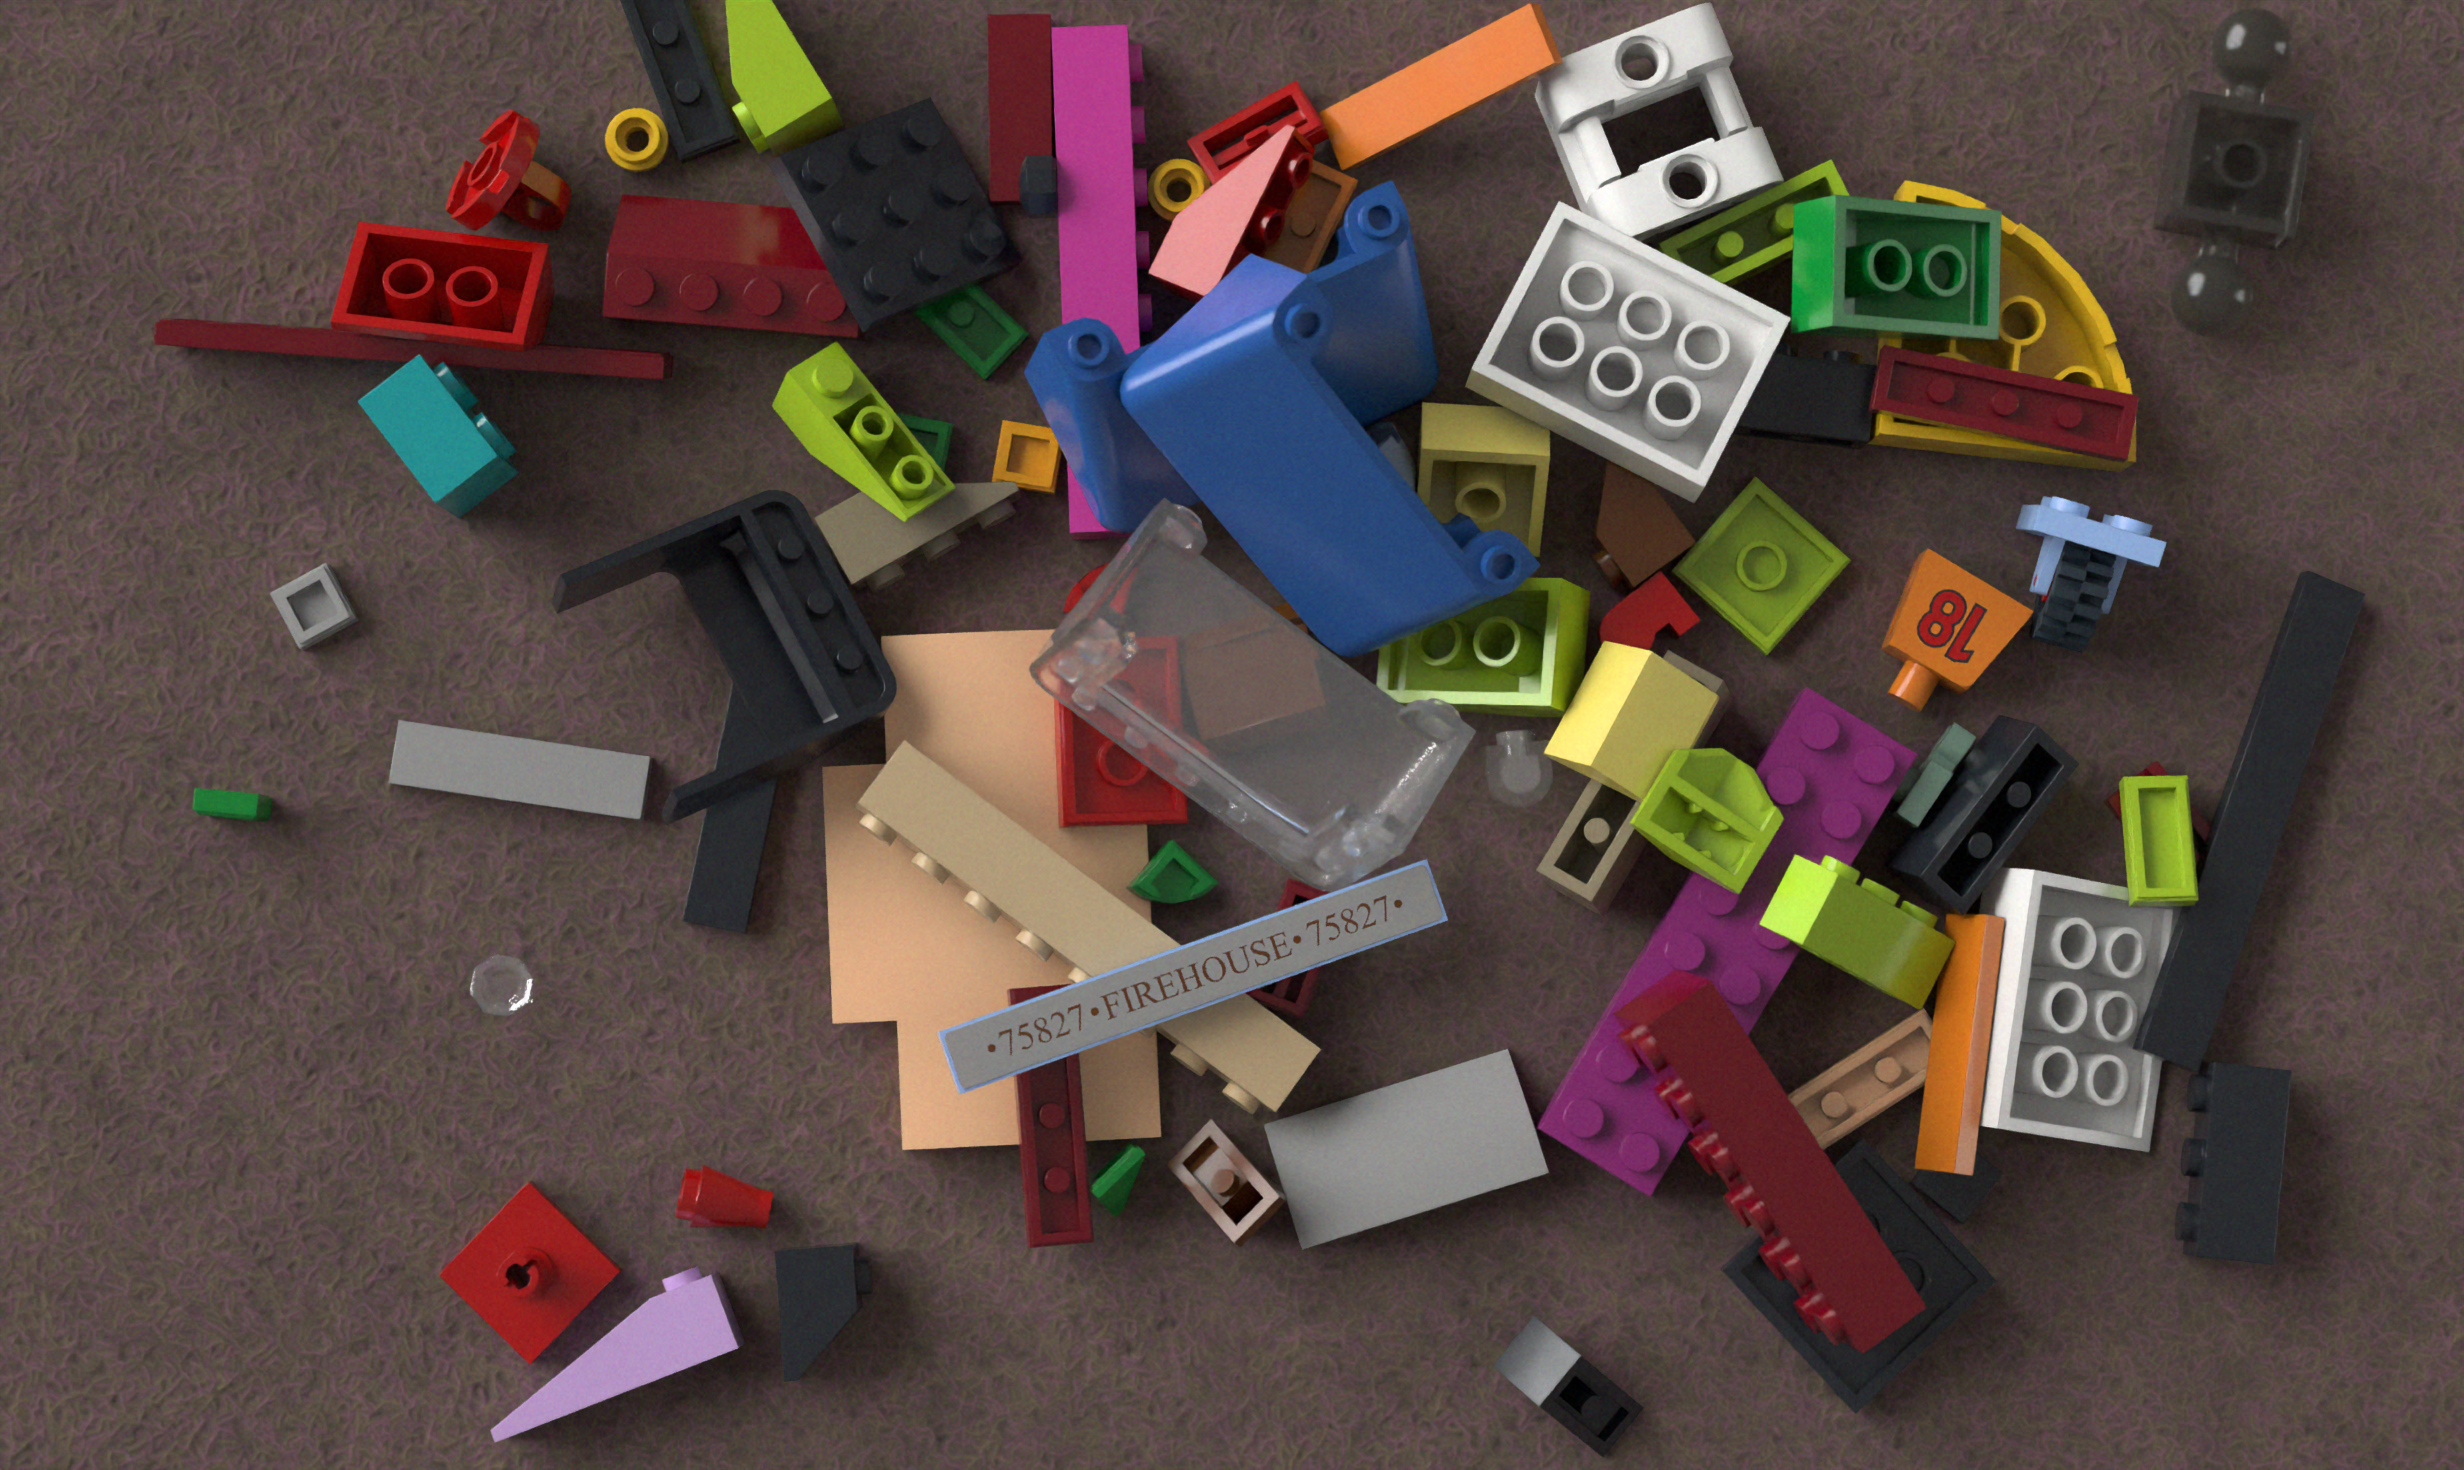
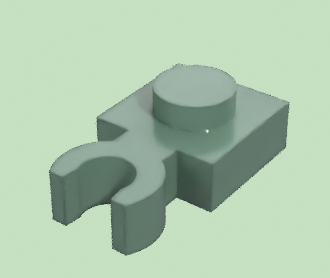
[1887,723,1976,830]

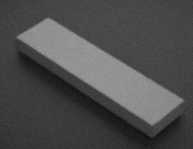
[389,720,653,821]

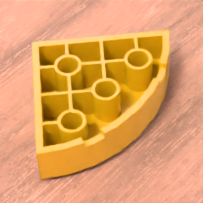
[1868,180,2136,472]

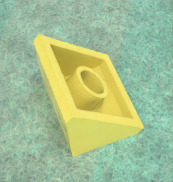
[1544,641,1720,803]

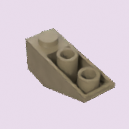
[815,482,1023,593]

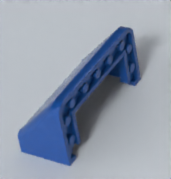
[1024,180,1439,534]
[1120,253,1541,658]

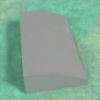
[1264,1049,1549,1249]

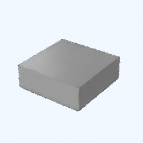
[270,563,359,650]

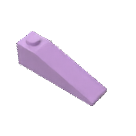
[490,1266,745,1442]

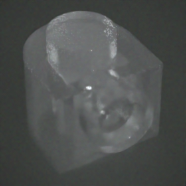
[1483,729,1553,810]

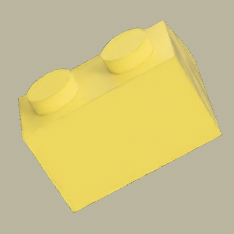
[1416,402,1550,557]

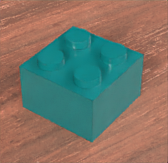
[357,354,519,519]

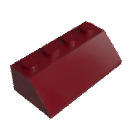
[602,194,865,341]

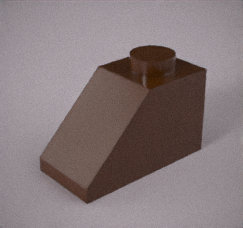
[1591,458,1696,593]

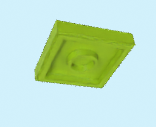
[1670,476,1851,657]

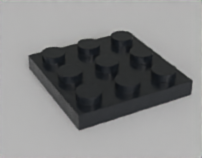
[770,98,1023,332]
[1720,1138,1996,1414]

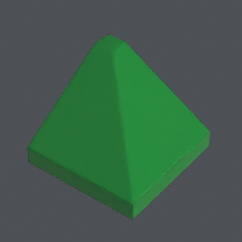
[1089,1143,1145,1218]

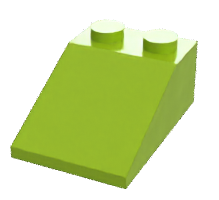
[725,0,844,158]
[1375,578,1591,717]

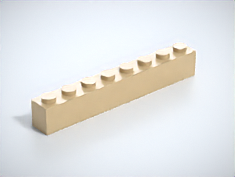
[854,740,1321,1114]

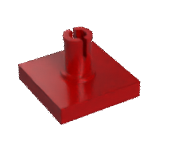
[438,1181,623,1364]

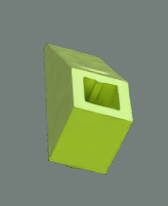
[772,341,956,522]

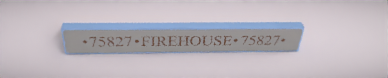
[937,859,1448,1094]

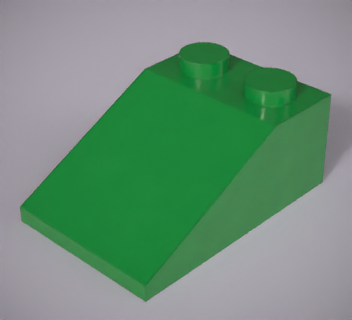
[1791,195,2001,341]

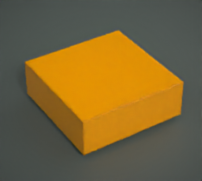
[992,420,1063,495]

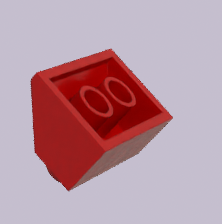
[330,221,555,352]

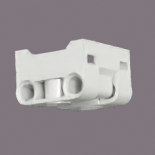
[1535,3,1784,244]

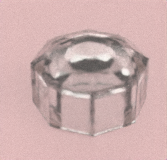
[470,954,537,1017]

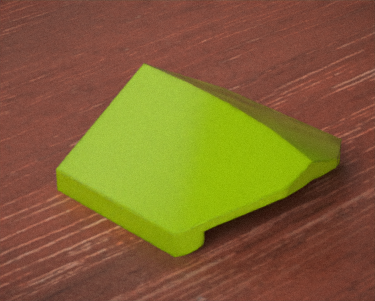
[1629,748,1784,894]

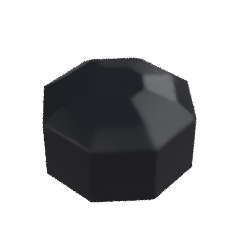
[1018,155,1058,219]

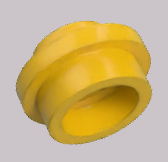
[605,108,669,172]
[1148,159,1210,222]

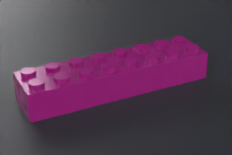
[1534,687,1918,1197]

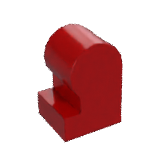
[1597,570,1700,650]

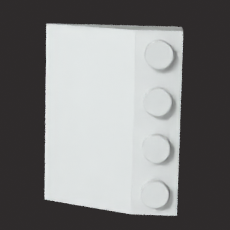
[1465,201,1791,503]
[1979,868,2182,1152]

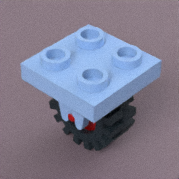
[2016,496,2166,653]

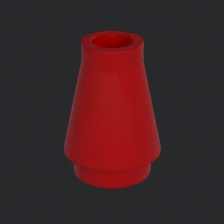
[675,1164,773,1229]

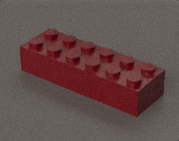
[1613,969,1927,1354]

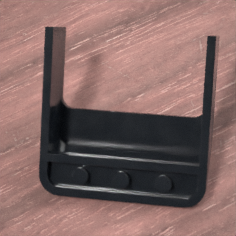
[551,490,897,825]

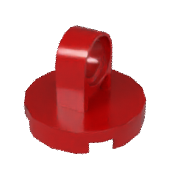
[446,110,572,231]

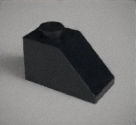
[775,1242,873,1382]
[1493,1316,1644,1457]

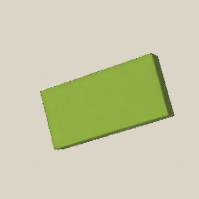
[2119,775,2199,907]

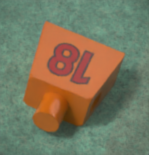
[1881,548,2033,713]

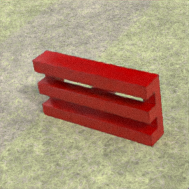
[1187,80,1329,186]

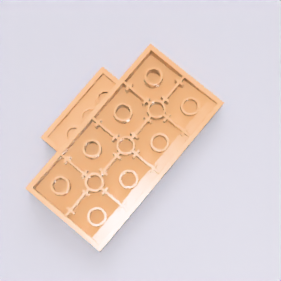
[822,627,1161,1150]

